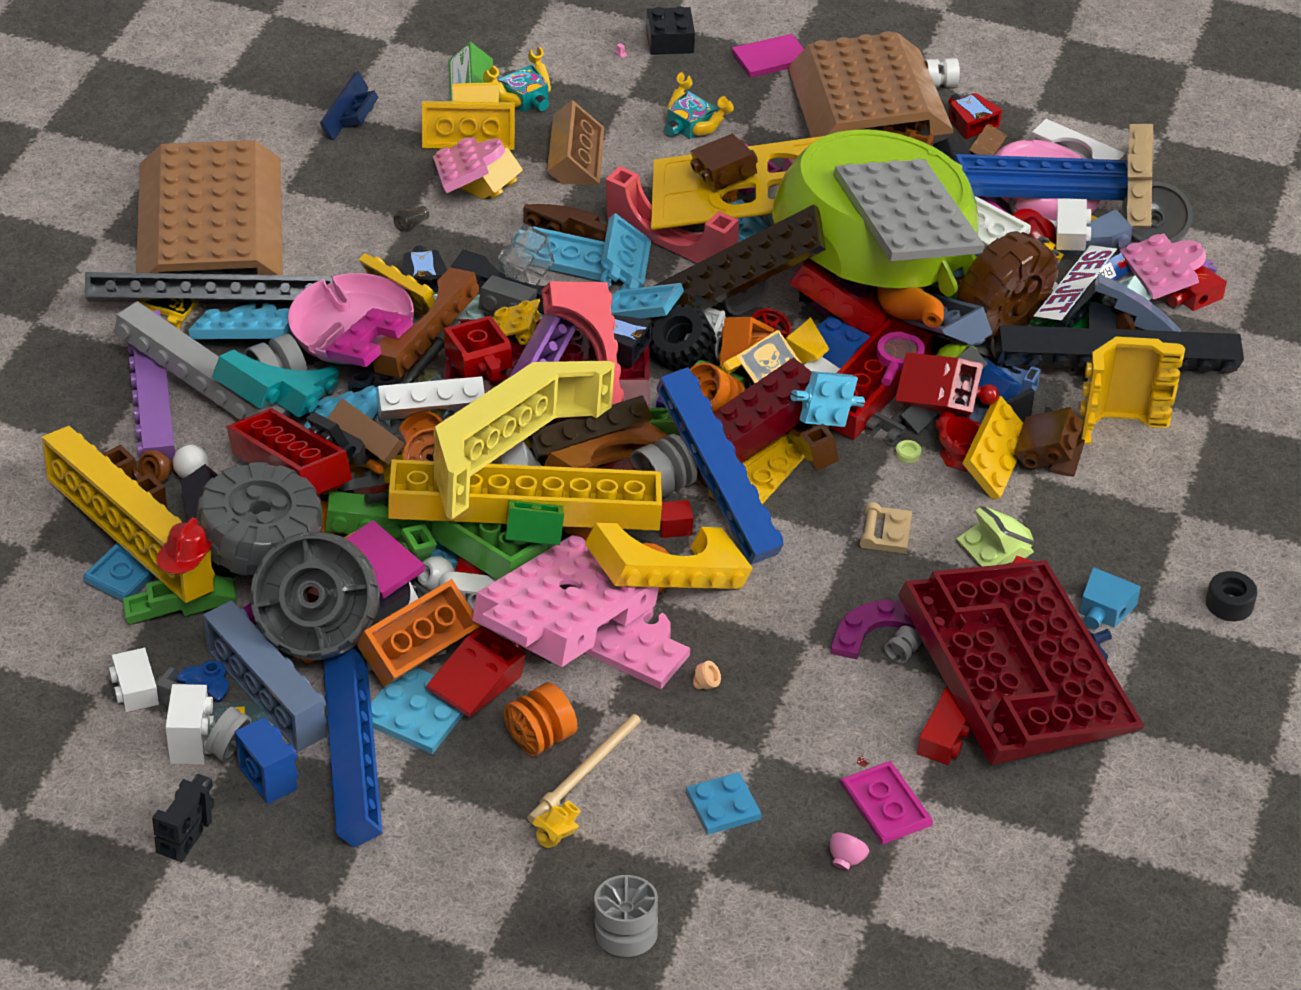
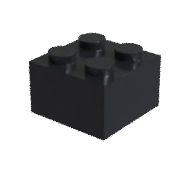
[646,6,695,55]

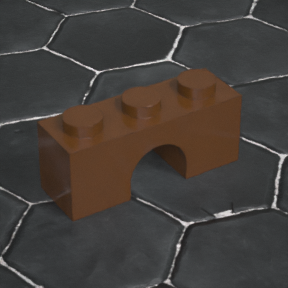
[103,444,168,510]

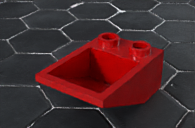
[894,352,999,418]
[426,626,526,718]

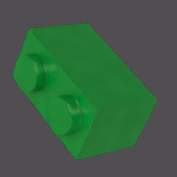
[505,500,564,547]

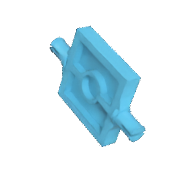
[790,371,865,427]

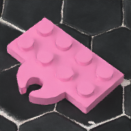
[433,137,505,193]
[1120,233,1206,300]
[585,608,690,689]

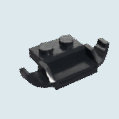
[306,412,370,467]

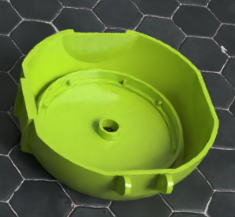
[772,129,979,296]

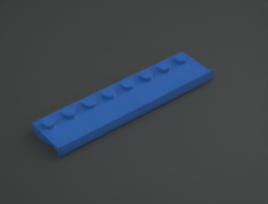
[953,154,1128,201]

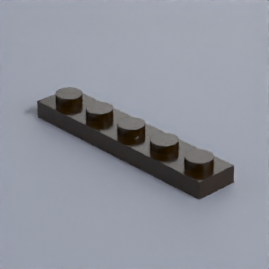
[528,395,653,459]

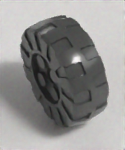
[196,462,323,576]
[250,531,380,660]

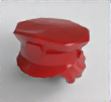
[936,411,980,472]

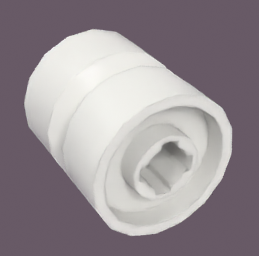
[925,58,960,88]

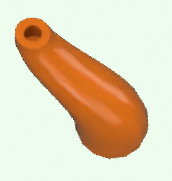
[877,286,944,328]

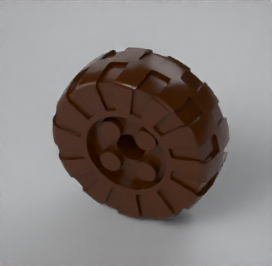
[956,231,1059,343]

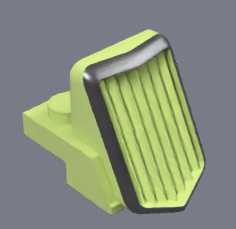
[957,506,1035,567]

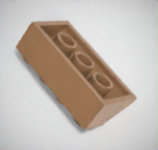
[547,100,605,185]

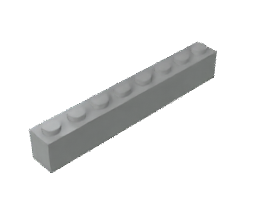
[114,301,290,420]

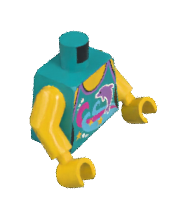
[483,47,551,112]
[664,72,734,139]

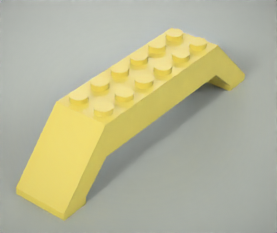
[433,361,615,519]

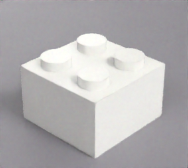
[165,684,215,764]

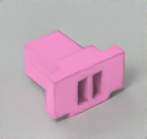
[614,43,628,58]

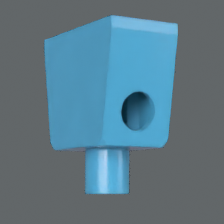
[1080,568,1141,629]

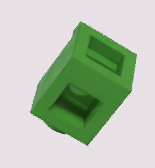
[399,523,437,562]

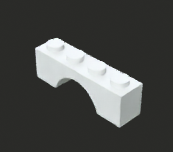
[1031,119,1126,160]
[376,377,485,420]

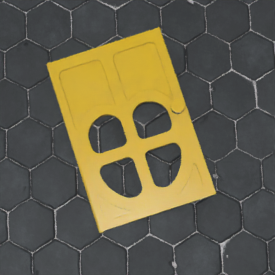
[651,136,824,230]

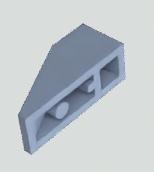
[1057,210,1132,255]

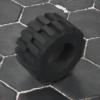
[650,304,717,372]

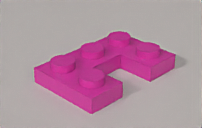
[325,308,413,367]

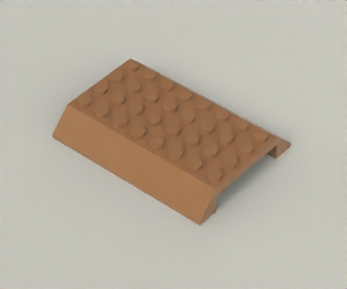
[788,31,953,138]
[136,140,283,275]

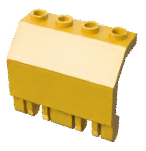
[1079,337,1185,444]

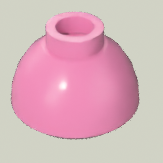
[830,832,870,871]

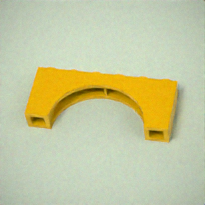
[585,522,753,589]

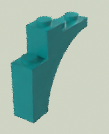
[212,350,340,417]

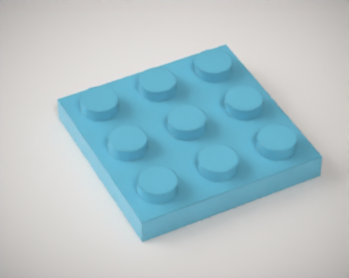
[304,385,384,429]
[371,667,464,754]

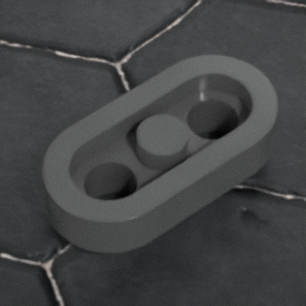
[337,471,385,492]

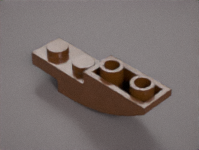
[523,204,608,242]

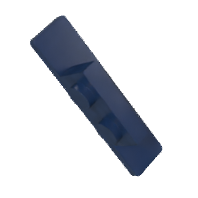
[320,71,379,140]

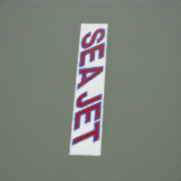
[1034,245,1117,320]

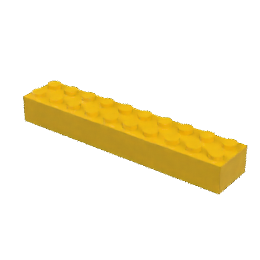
[41,426,215,603]
[388,459,662,531]

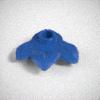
[177,660,229,702]

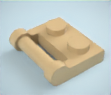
[860,502,912,554]

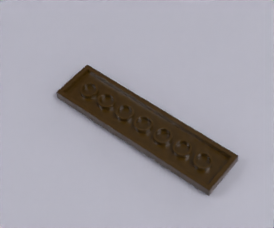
[654,204,826,320]

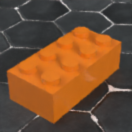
[357,579,482,687]

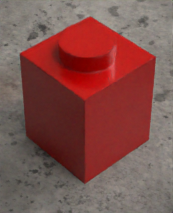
[659,500,693,538]

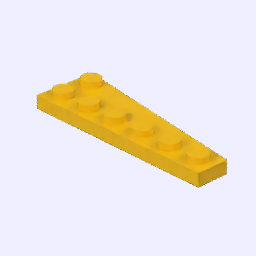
[708,424,829,505]

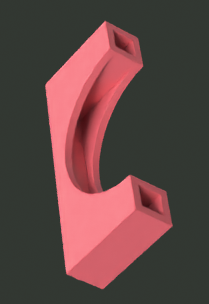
[606,166,739,263]
[542,281,624,423]

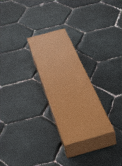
[327,398,405,465]

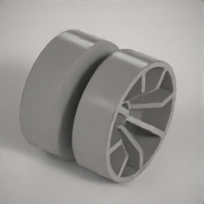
[245,334,307,371]
[594,875,658,957]

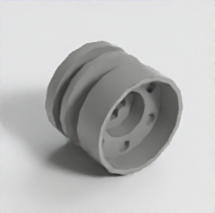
[630,434,697,498]

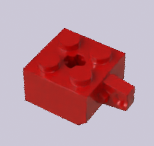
[444,315,512,382]

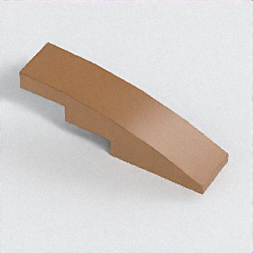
[970,124,1008,155]

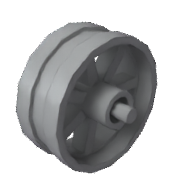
[205,707,252,761]

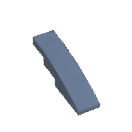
[1095,274,1181,332]

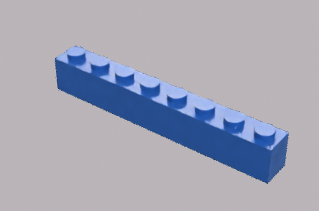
[656,367,783,565]
[323,648,383,847]

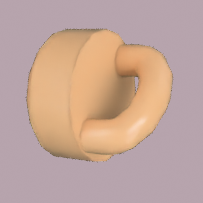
[693,661,721,690]

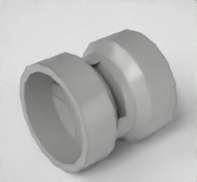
[884,626,922,664]

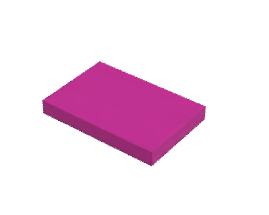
[732,34,804,78]
[345,520,425,599]
[840,761,933,845]

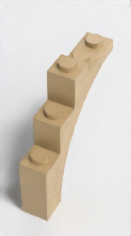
[1127,124,1154,228]

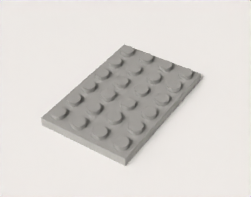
[834,159,985,261]

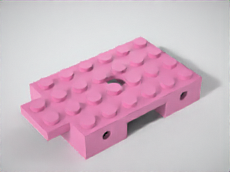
[472,535,659,667]

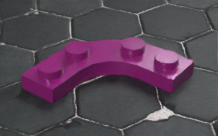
[831,599,918,660]

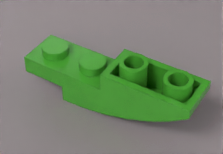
[123,576,237,625]

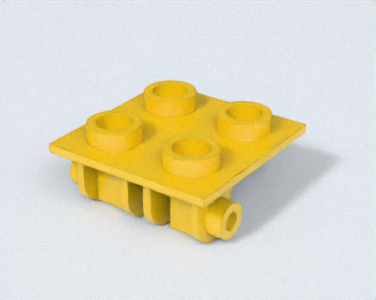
[493,299,540,345]

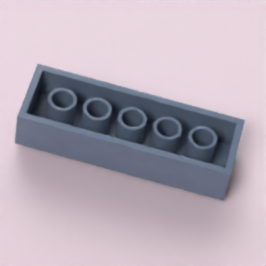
[203,600,327,752]

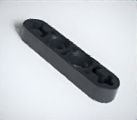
[1054,276,1106,328]

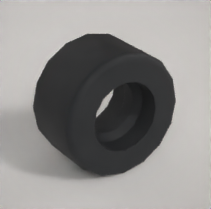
[1206,571,1257,622]

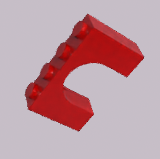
[789,258,887,336]

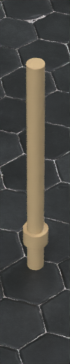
[527,714,641,824]

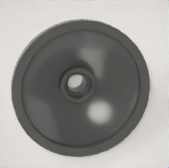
[1121,181,1193,243]

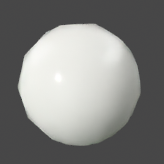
[173,445,209,479]
[417,556,455,591]

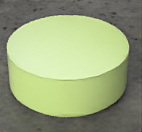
[895,440,922,463]

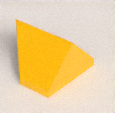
[785,317,829,364]

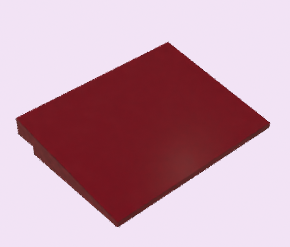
[898,560,1144,765]

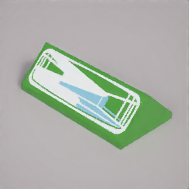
[448,41,493,101]

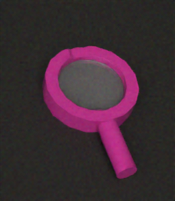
[877,332,925,386]

